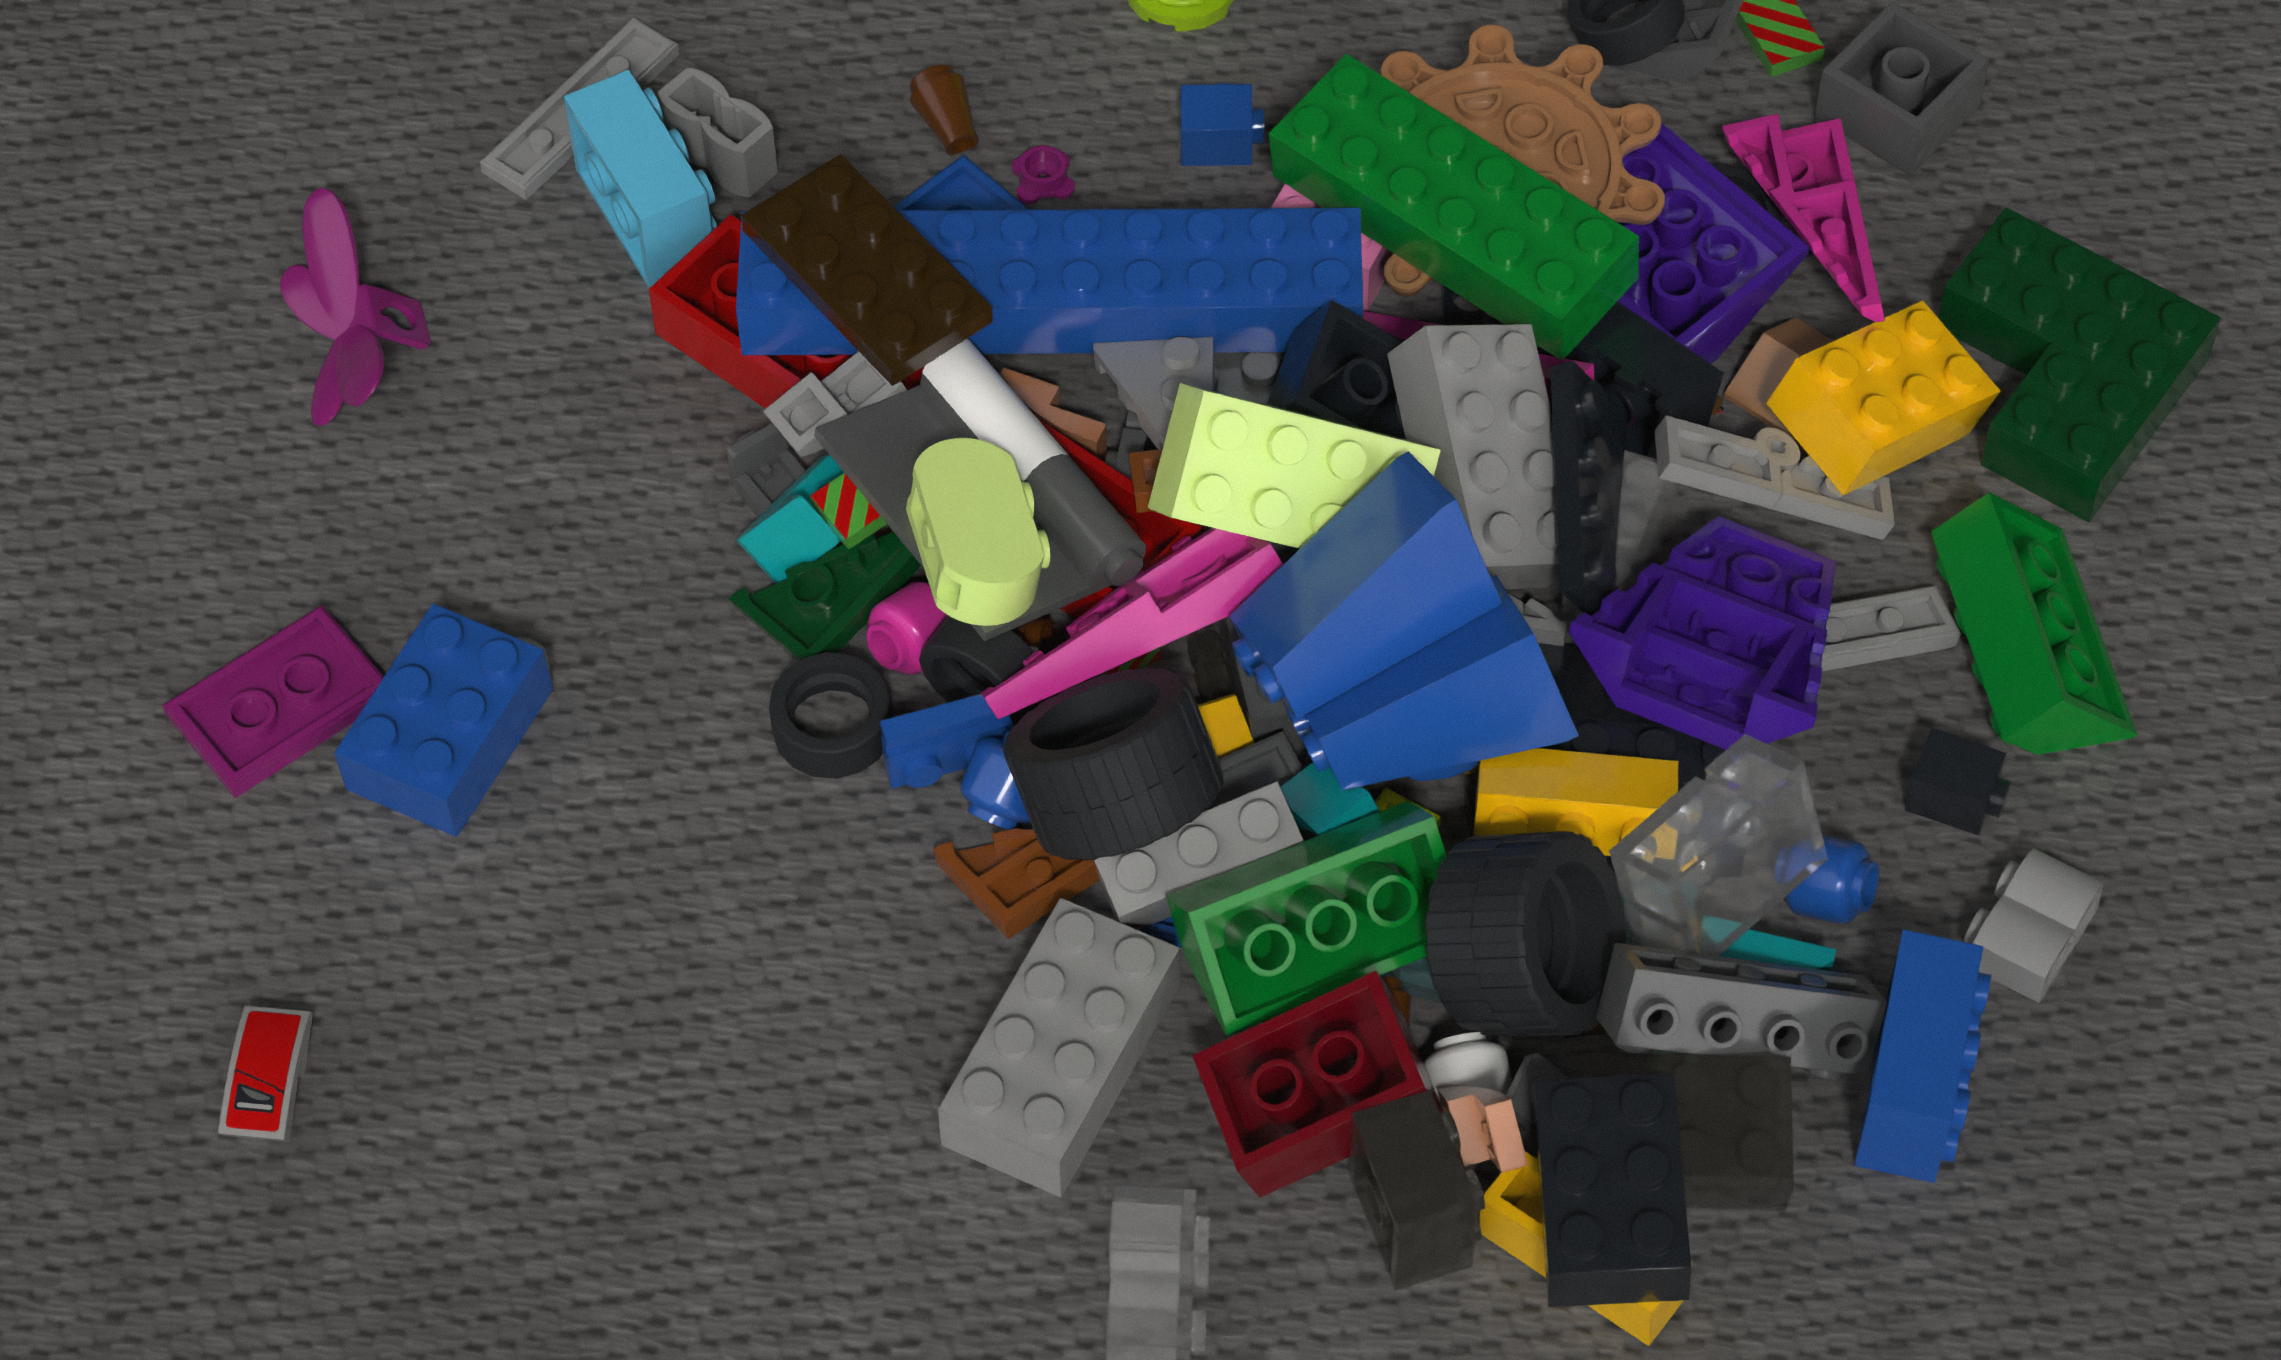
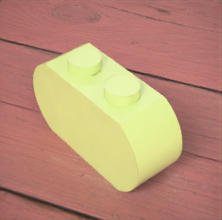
[906,438,1050,626]

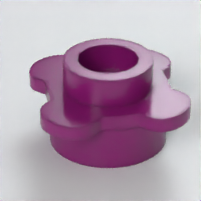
[1012,146,1075,204]

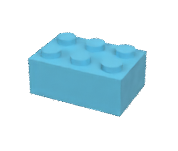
[563,69,717,288]

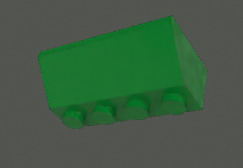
[1931,492,2138,755]
[1165,801,1447,1036]

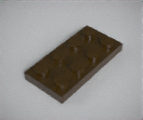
[740,154,993,386]

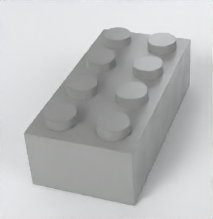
[1387,324,1560,589]
[938,898,1180,1198]

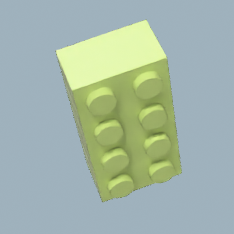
[1148,383,1441,549]

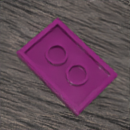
[162,605,384,798]

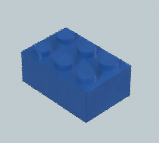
[334,603,553,837]
[1854,930,1991,1183]

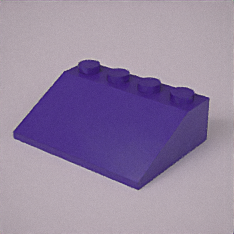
[1618,122,1809,364]

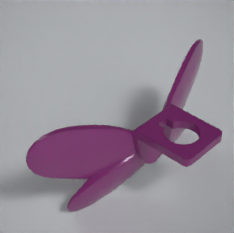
[280,188,431,426]

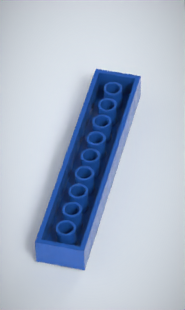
[736,208,1363,355]

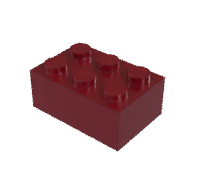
[1192,970,1444,1198]

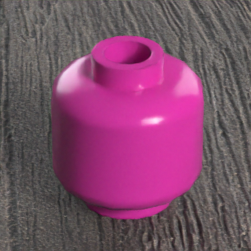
[866,582,947,675]

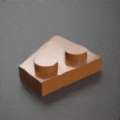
[933,828,1099,939]

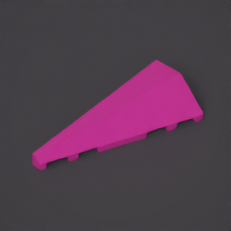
[1722,114,1885,322]
[981,528,1283,719]

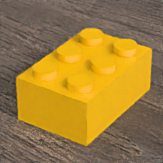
[1766,300,2000,496]

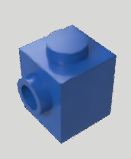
[1181,83,1264,166]

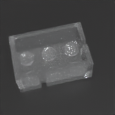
[1609,734,1828,956]

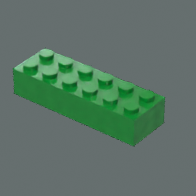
[1269,53,1639,361]

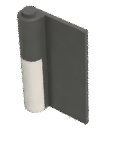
[814,339,1146,641]

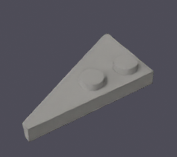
[1093,337,1215,452]

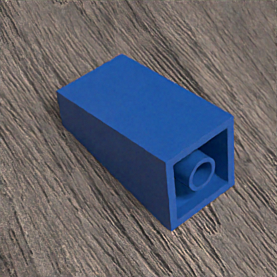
[1229,451,1502,719]
[1285,575,1579,790]

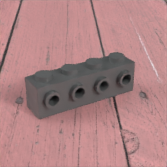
[1596,943,1888,1079]

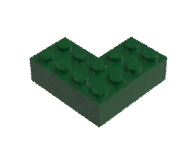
[1938,207,2221,523]

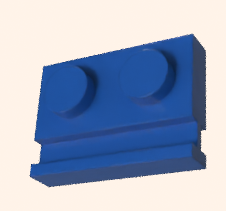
[880,694,1013,789]

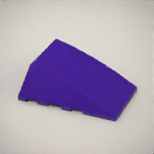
[1569,516,1836,754]

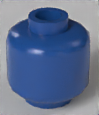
[960,729,1030,830]
[1776,833,1879,924]

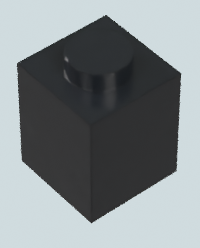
[1905,728,2011,836]

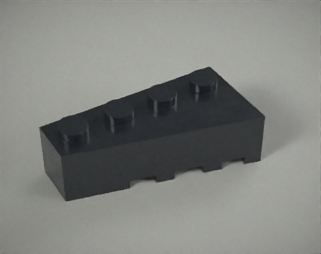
[1482,301,1724,481]

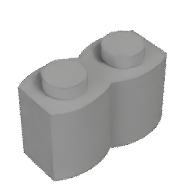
[658,68,778,198]
[1964,848,2104,1003]

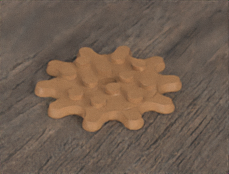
[1381,24,1665,318]

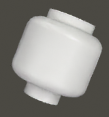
[1423,1032,1513,1125]

